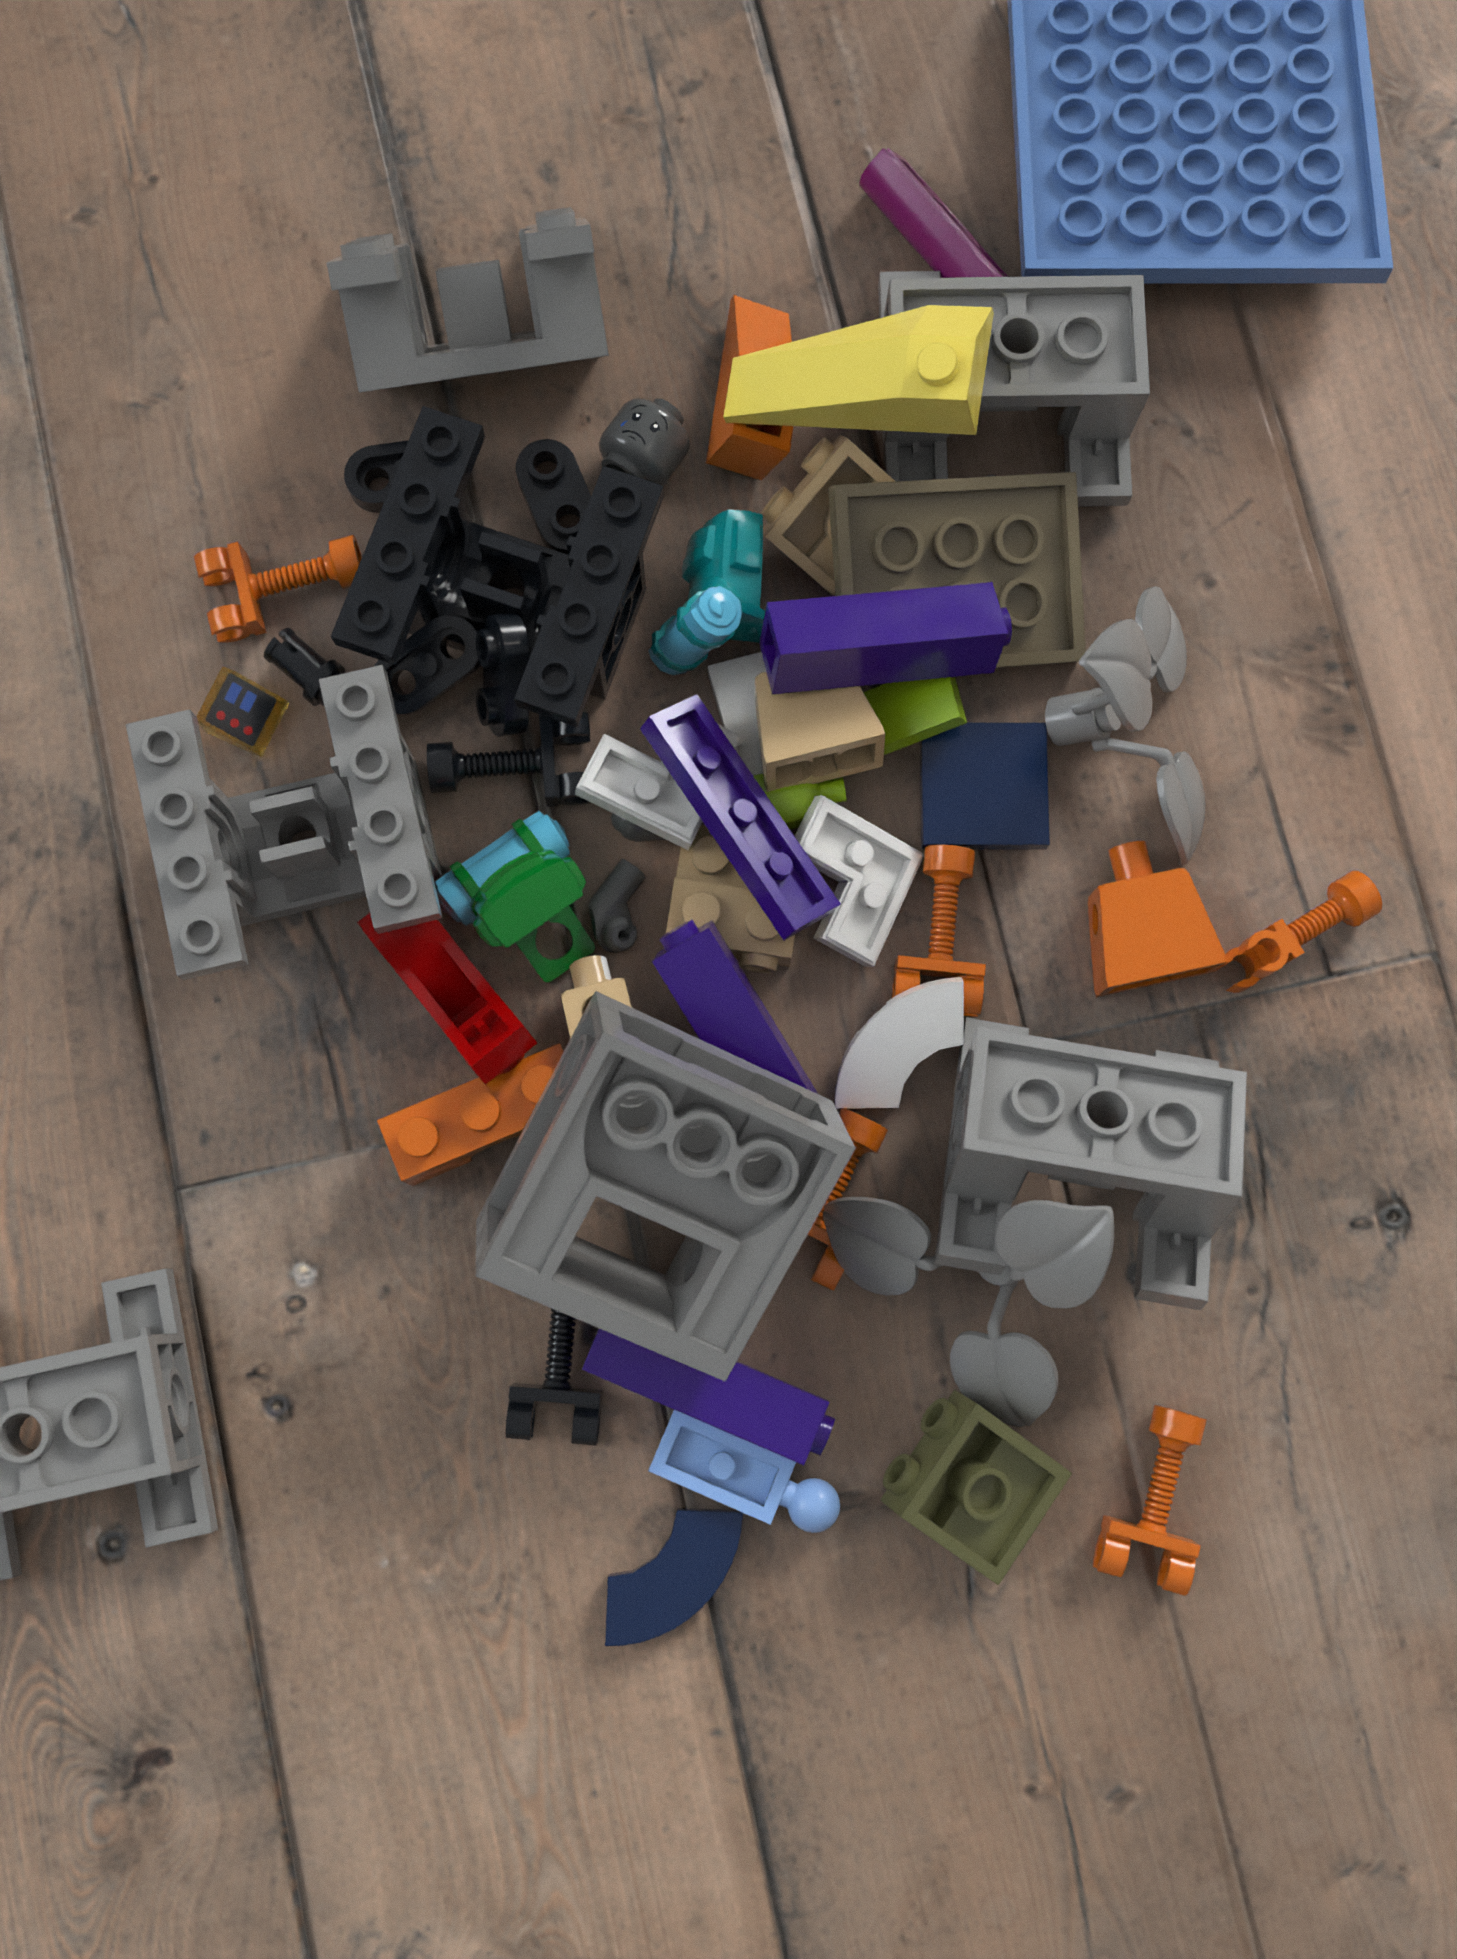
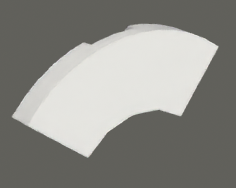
[834,977,964,1109]

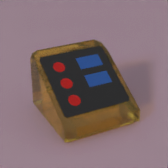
[197,667,289,757]

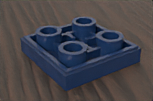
[919,723,1050,850]

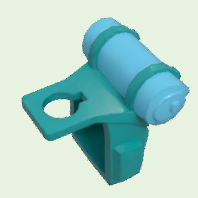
[648,509,765,675]

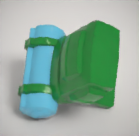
[435,811,595,982]

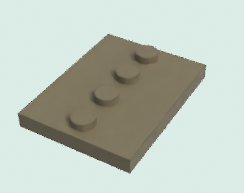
[828,472,1086,668]

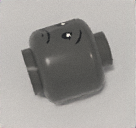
[599,398,690,486]

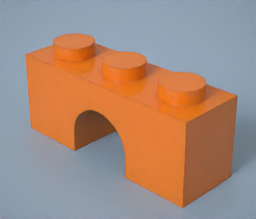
[377,1043,564,1186]

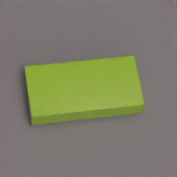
[863,677,967,755]

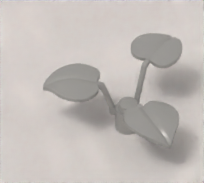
[1045,586,1206,865]
[823,1197,1114,1427]

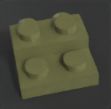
[880,1389,1072,1586]

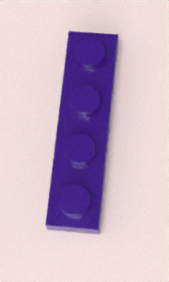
[640,694,841,940]

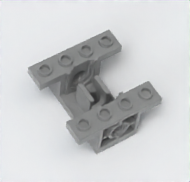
[326,207,609,393]
[878,271,1150,506]
[126,664,442,980]
[934,1017,1247,1310]
[0,1268,218,1581]

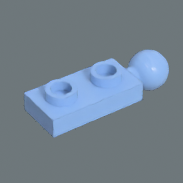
[648,1410,840,1533]

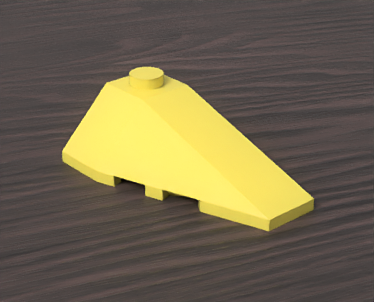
[723,305,994,435]

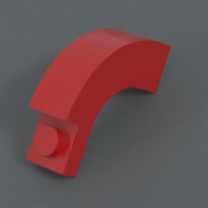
[357,912,538,1085]

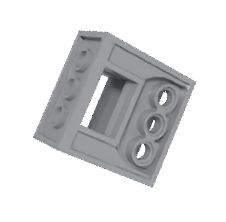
[476,991,856,1381]

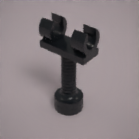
[426,712,591,807]
[506,1308,603,1445]

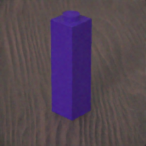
[759,582,1012,694]
[652,919,818,1094]
[582,1329,835,1465]

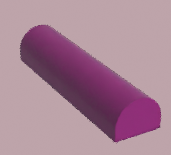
[859,148,1009,278]

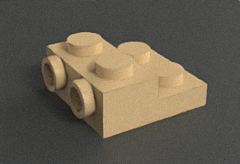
[761,434,896,596]
[666,824,795,973]

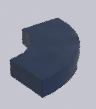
[605,1508,743,1646]

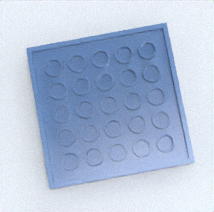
[1007,0,1393,284]

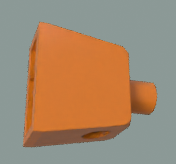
[1088,841,1227,997]

